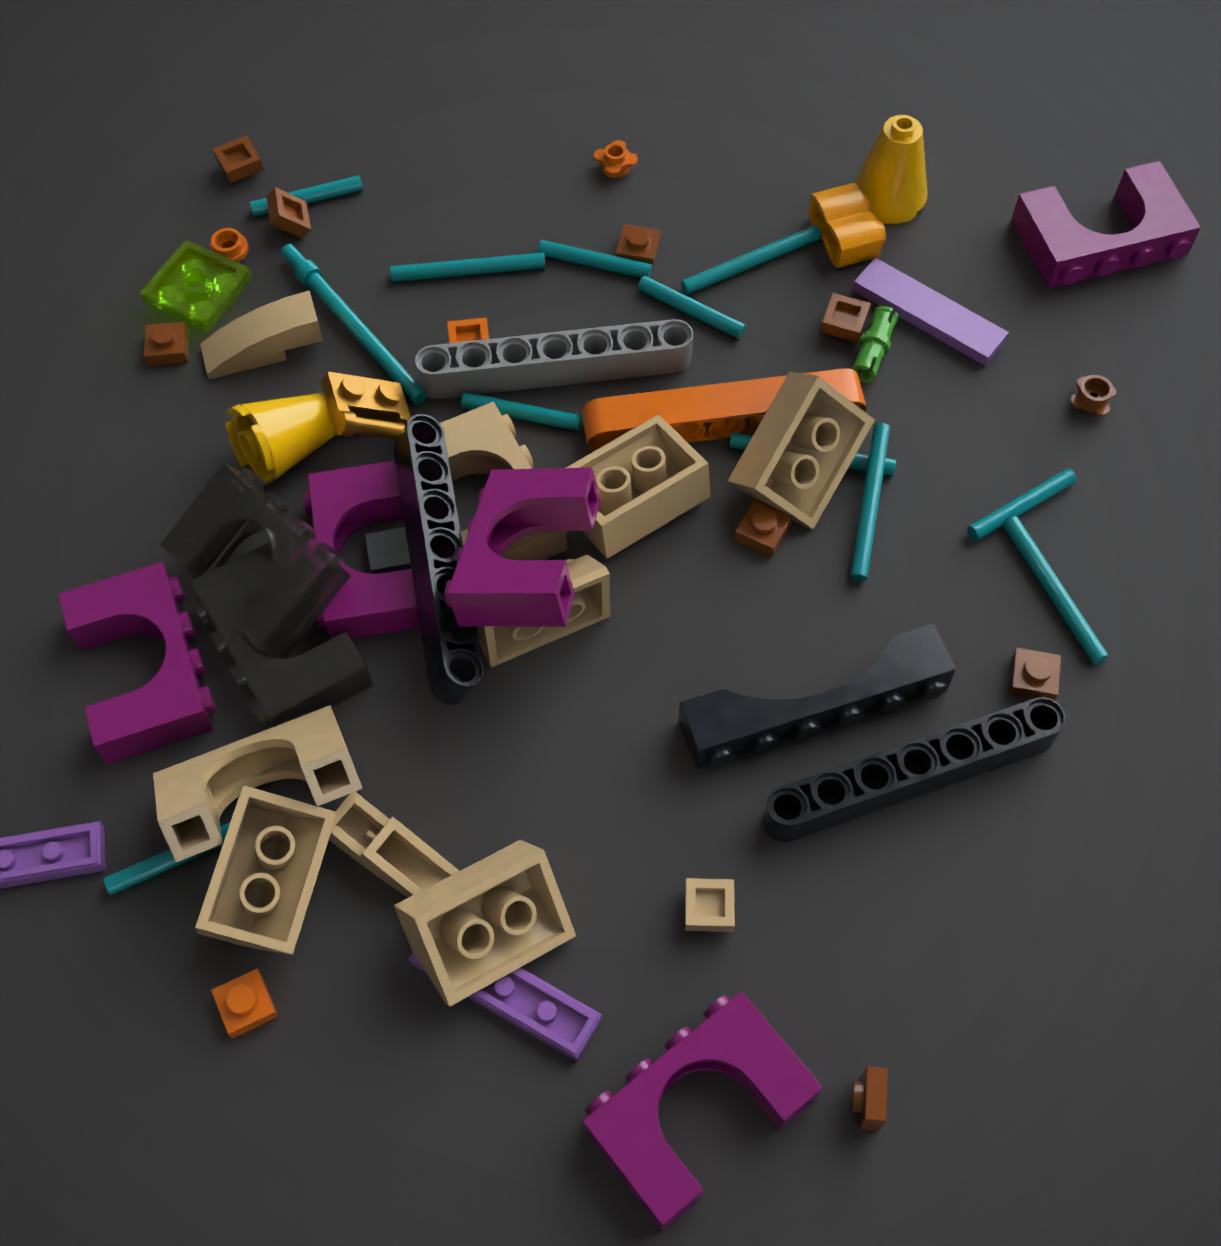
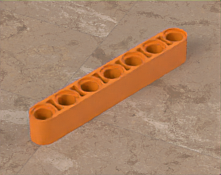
[581,369,867,452]

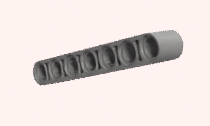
[415,319,693,399]

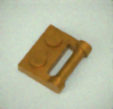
[321,372,411,440]

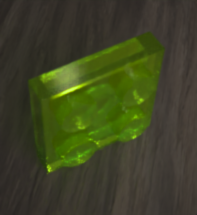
[140,240,253,332]

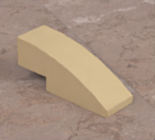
[200,290,323,379]
[329,791,459,898]

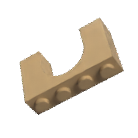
[440,401,569,560]
[153,705,363,862]

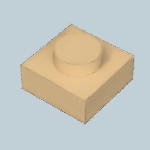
[685,878,735,932]

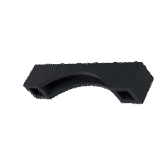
[678,623,956,768]

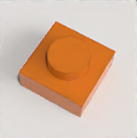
[447,317,489,343]
[211,968,279,1039]

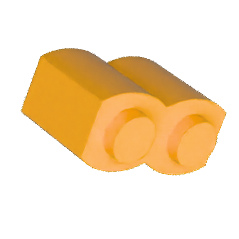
[808,183,886,268]

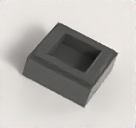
[365,527,411,574]

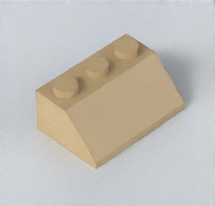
[728,372,875,529]
[566,414,711,559]
[477,555,610,668]
[195,785,337,955]
[394,840,576,1007]

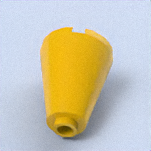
[854,115,928,224]
[225,393,336,486]

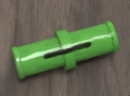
[851,306,899,383]

